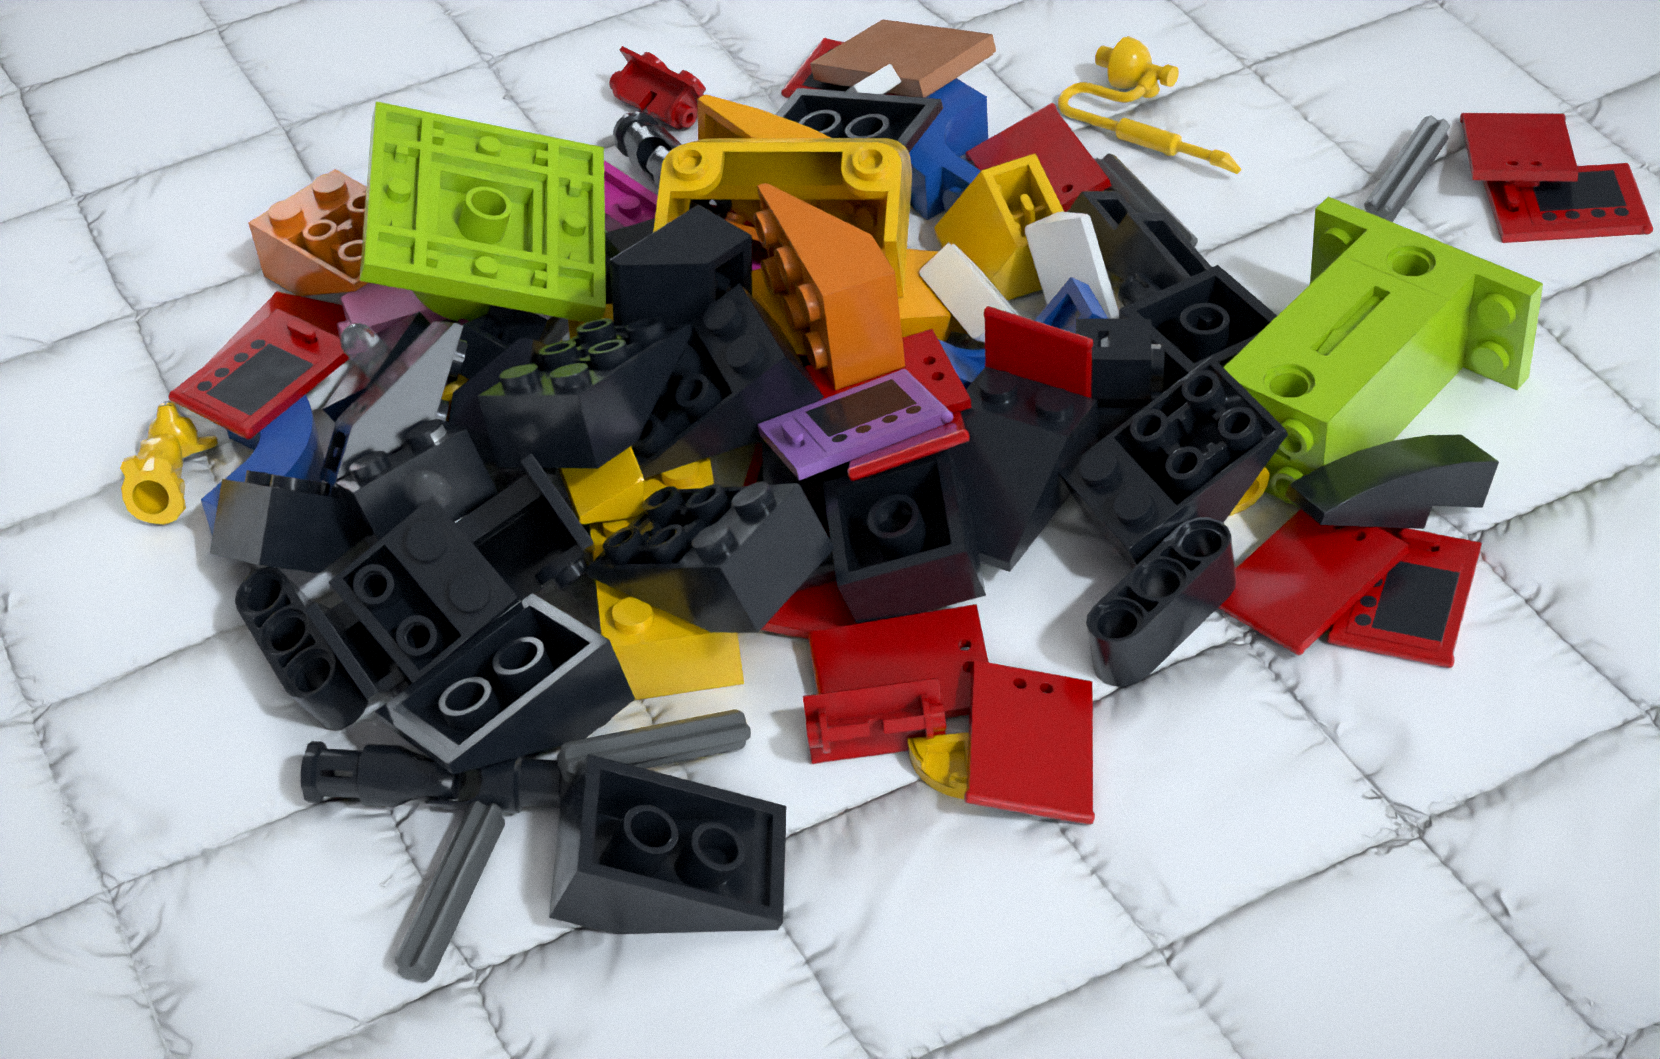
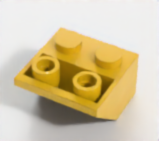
[934,154,1064,301]

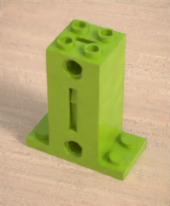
[1223,196,1543,509]

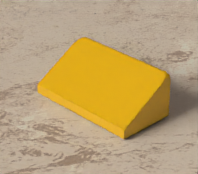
[558,446,644,524]

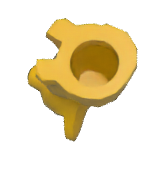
[120,401,218,525]

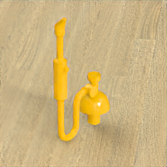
[1058,36,1242,174]

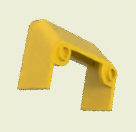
[653,138,912,297]

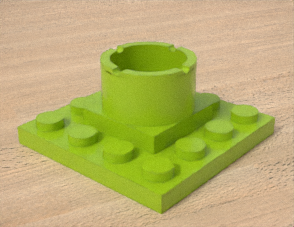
[360,101,606,322]

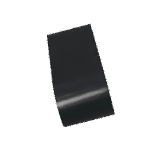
[1086,517,1236,687]
[235,566,369,730]

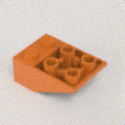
[248,169,368,296]
[753,183,905,390]

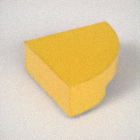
[908,732,969,799]

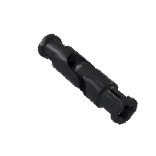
[613,110,732,219]
[301,741,571,813]

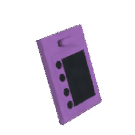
[757,369,953,480]

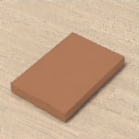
[810,19,996,98]

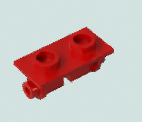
[609,46,706,129]
[803,677,946,764]

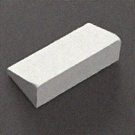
[1025,212,1119,319]
[919,242,1020,342]

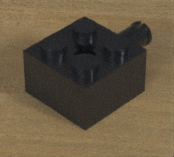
[1118,265,1277,393]
[795,449,986,624]

